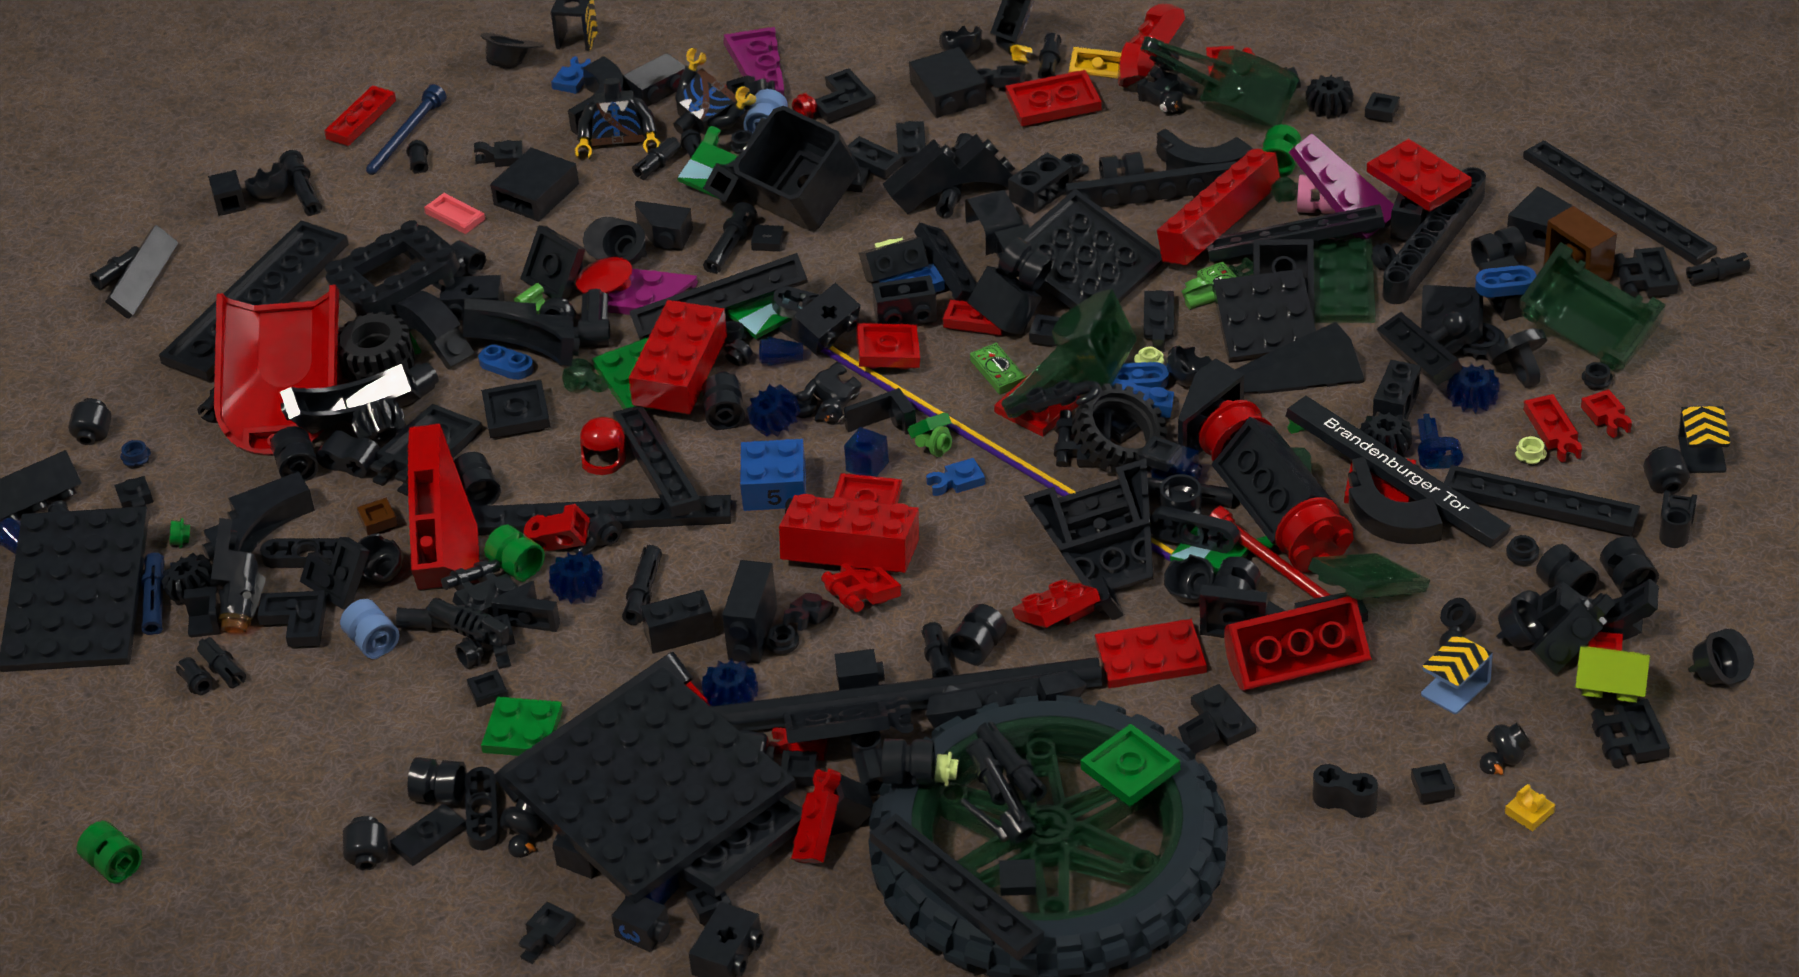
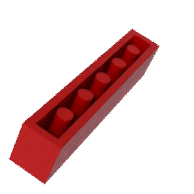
[1157,149,1281,265]

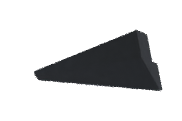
[1236,321,1364,394]

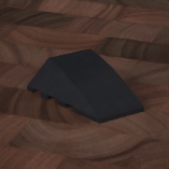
[1024,458,1153,591]

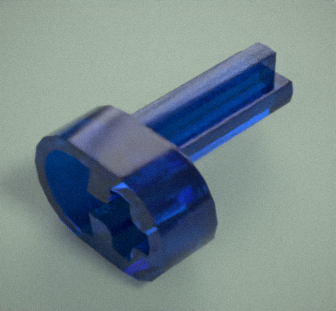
[1417,413,1463,469]

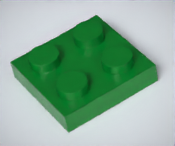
[481,697,563,756]
[1081,724,1180,806]

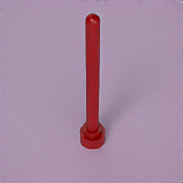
[1209,506,1331,599]

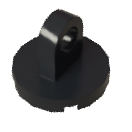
[1486,328,1548,388]

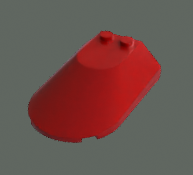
[214,284,339,455]

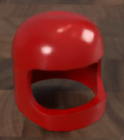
[580,417,627,475]

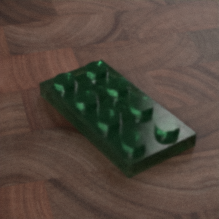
[1314,238,1376,323]
[1308,553,1430,600]

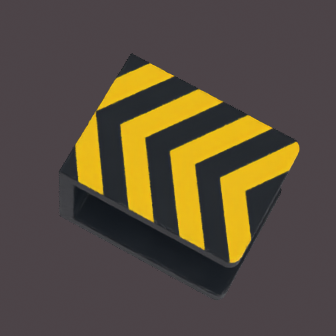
[551,0,598,51]
[1678,406,1730,473]

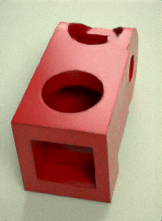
[524,504,590,551]

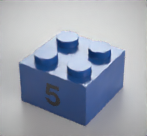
[740,439,806,511]

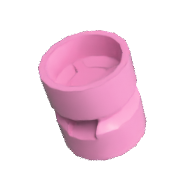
[1297,175,1336,214]

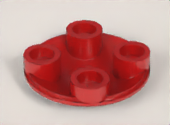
[576,257,633,293]

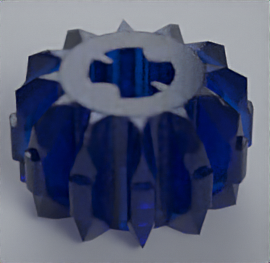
[1446,363,1500,414]
[746,384,801,437]
[549,550,603,604]
[701,658,759,706]

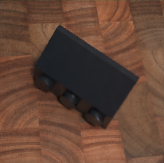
[0,450,82,526]

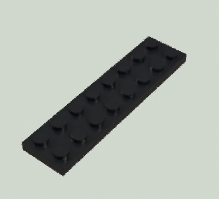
[159,220,349,381]

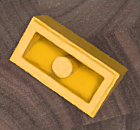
[1068,47,1121,79]

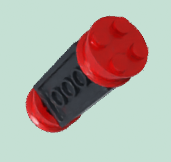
[1199,400,1354,573]

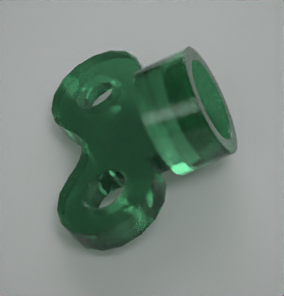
[562,358,608,392]

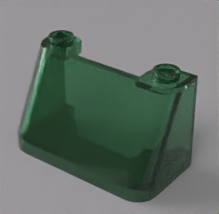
[1519,242,1666,371]

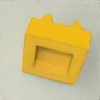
[1505,784,1555,832]

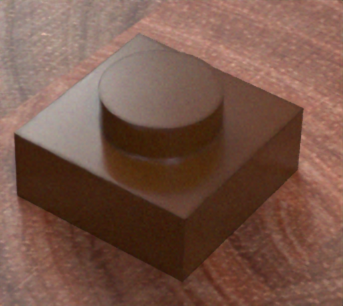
[357,497,398,535]

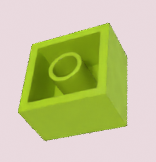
[1575,646,1650,702]

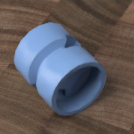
[743,89,788,133]
[340,599,400,659]

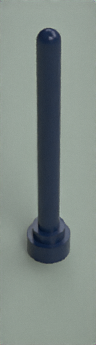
[366,84,447,175]

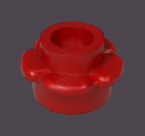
[792,93,817,119]

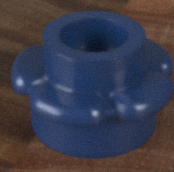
[120,440,151,467]

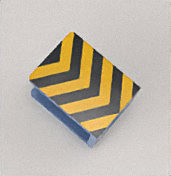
[1421,633,1493,714]

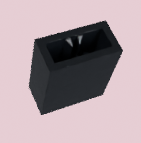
[909,47,987,118]
[490,147,579,222]
[722,560,777,663]

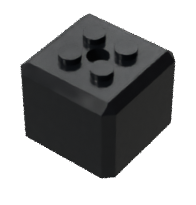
[733,106,860,231]

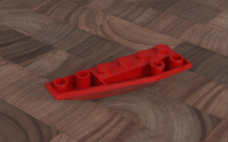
[408,424,480,590]

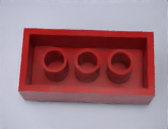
[629,300,727,414]
[779,494,919,573]

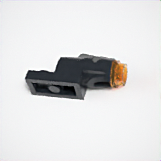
[210,518,265,633]

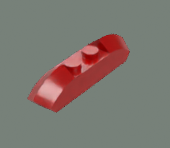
[1118,4,1185,87]

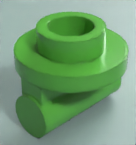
[1181,277,1215,310]
[514,283,545,314]
[915,426,952,457]

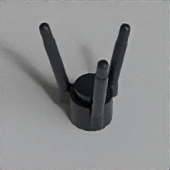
[960,757,1036,845]

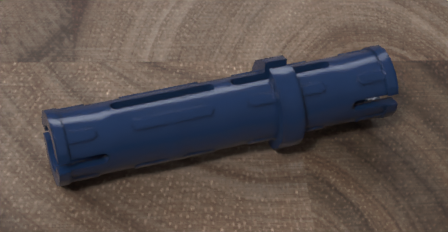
[141,553,165,635]

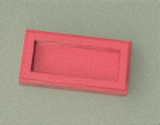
[424,193,485,234]

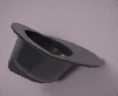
[480,33,545,69]
[583,217,647,265]
[1496,590,1549,648]
[1688,629,1754,685]

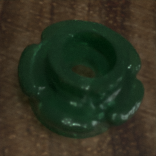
[1271,177,1298,202]

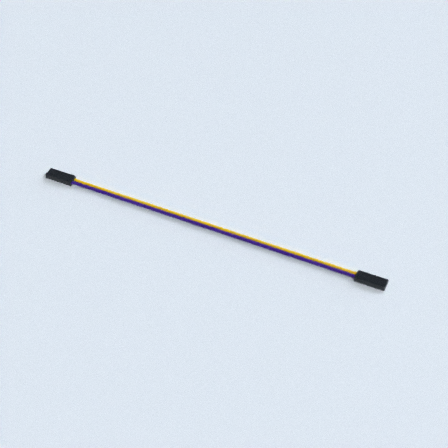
[779,320,1286,615]

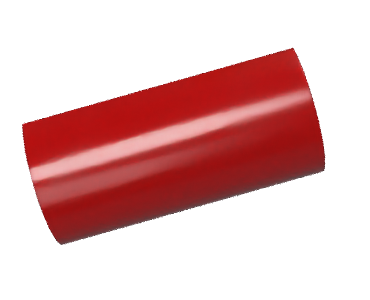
[1224,595,1372,690]

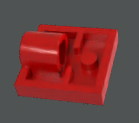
[1012,579,1100,628]

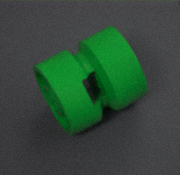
[1262,124,1302,177]
[484,524,545,582]
[77,820,143,884]

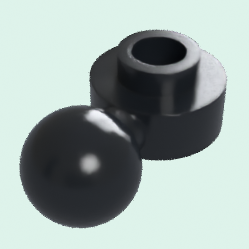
[1439,598,1476,648]

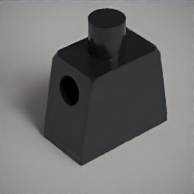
[1507,186,1573,247]

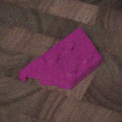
[608,269,698,315]

